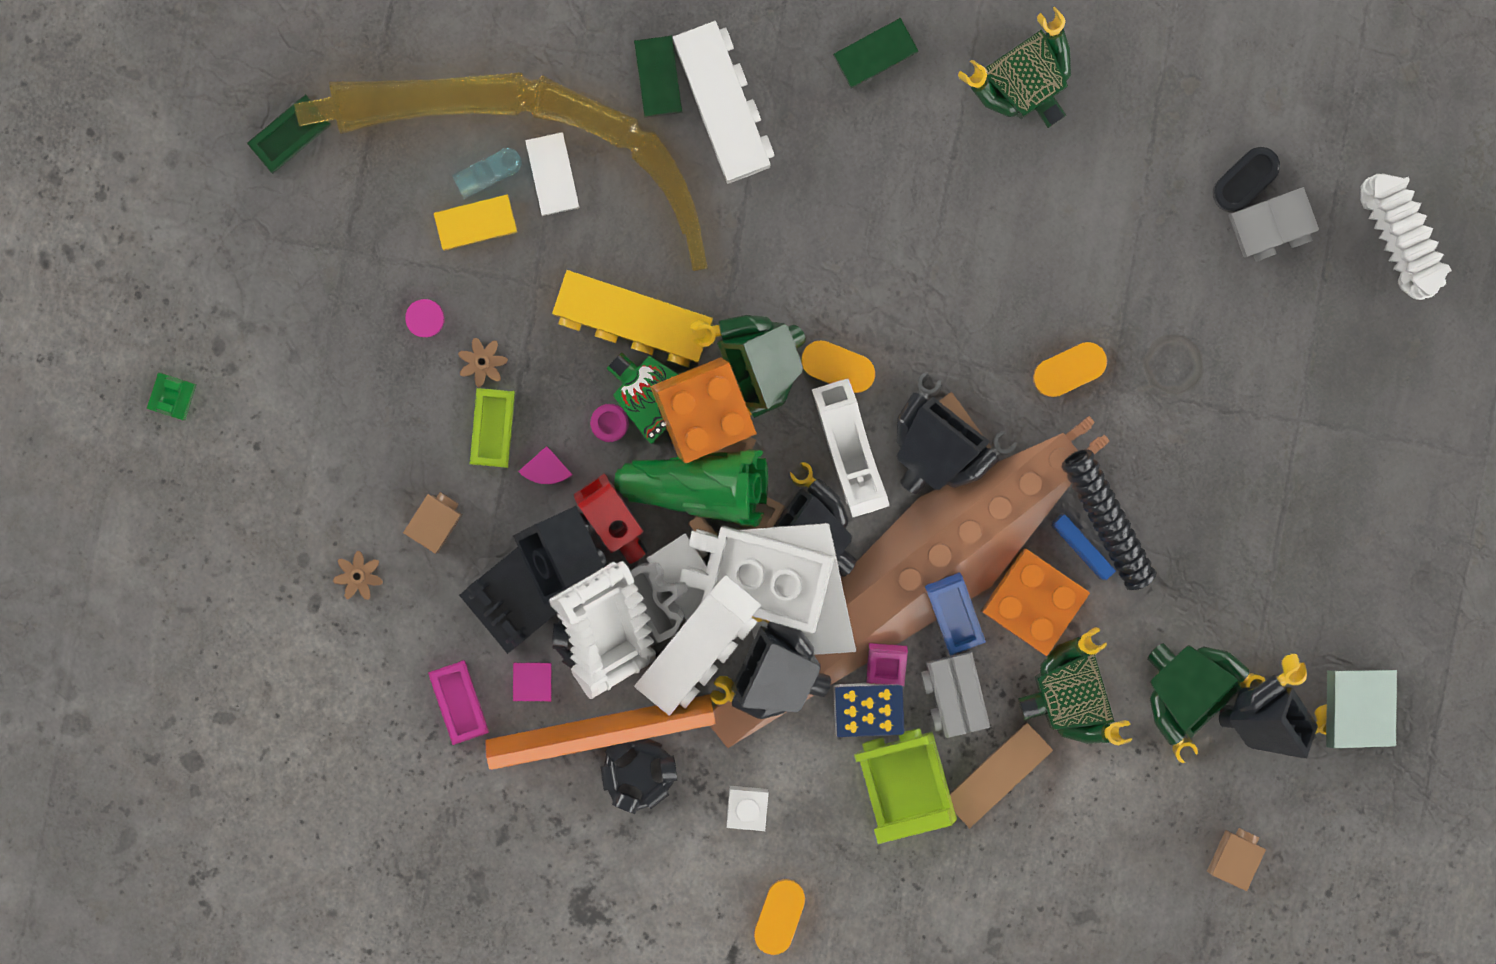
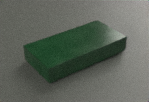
[833,18,919,89]
[634,35,682,118]
[247,94,331,174]

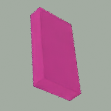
[428,660,489,745]

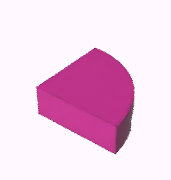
[518,446,573,484]

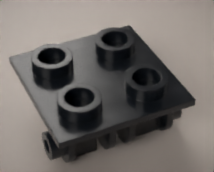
[459,547,558,654]

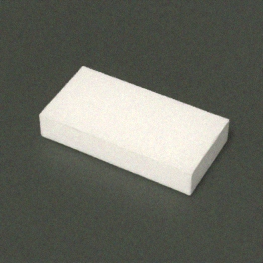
[525,132,580,216]

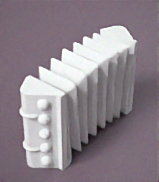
[1361,174,1451,300]
[549,562,656,699]

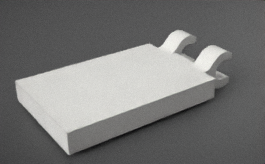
[679,526,835,633]

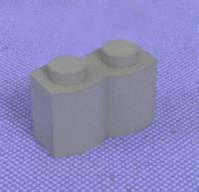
[1228,187,1319,262]

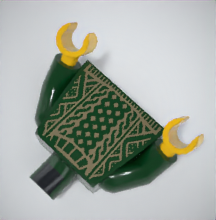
[958,7,1071,128]
[1018,627,1132,745]

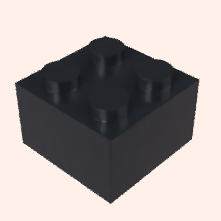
[513,506,607,605]

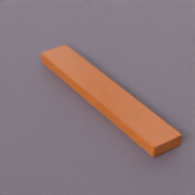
[485,694,716,770]

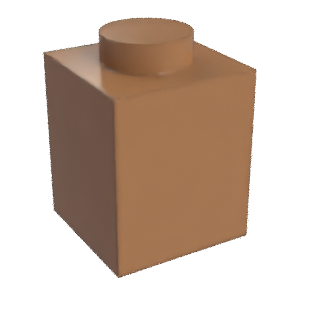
[403,492,463,554]
[1207,828,1266,891]

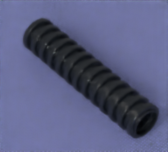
[1061,449,1157,590]

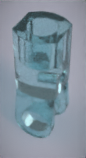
[452,148,522,199]

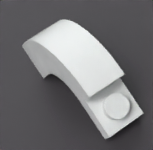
[812,379,889,517]

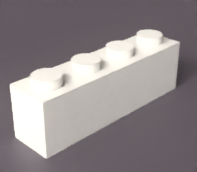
[673,21,775,184]
[634,575,761,716]

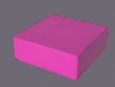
[866,643,908,686]
[513,662,552,701]

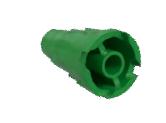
[614,449,768,527]

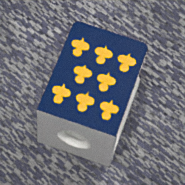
[833,683,904,737]

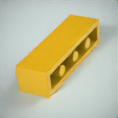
[552,270,713,368]

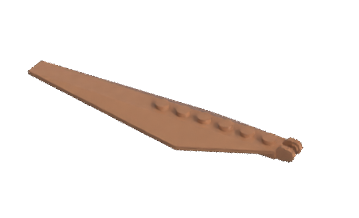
[710,416,1110,748]

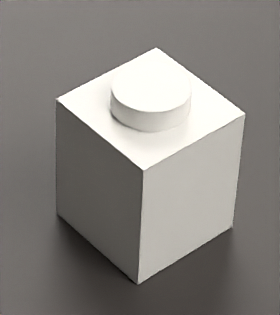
[726,786,768,831]

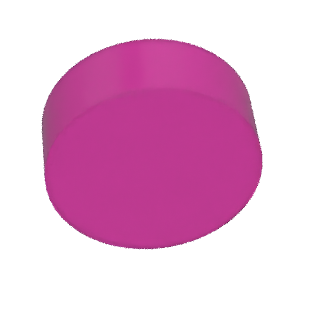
[405,299,445,337]
[590,404,629,442]

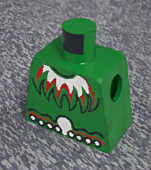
[607,352,678,444]

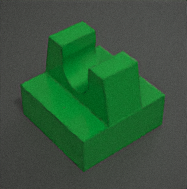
[146,372,197,421]

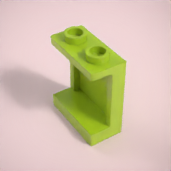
[854,728,957,844]

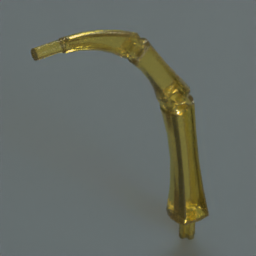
[295,72,708,271]

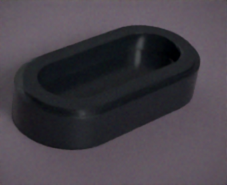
[1213,147,1280,212]

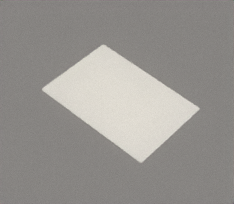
[740,524,856,655]

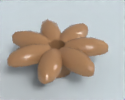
[458,338,508,387]
[333,551,383,600]

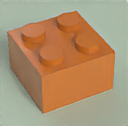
[650,357,757,464]
[980,548,1090,656]

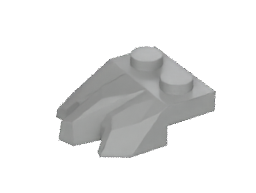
[630,563,688,646]

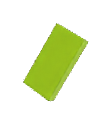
[470,388,515,468]

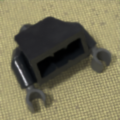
[896,373,1016,494]

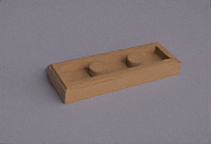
[950,722,1053,829]

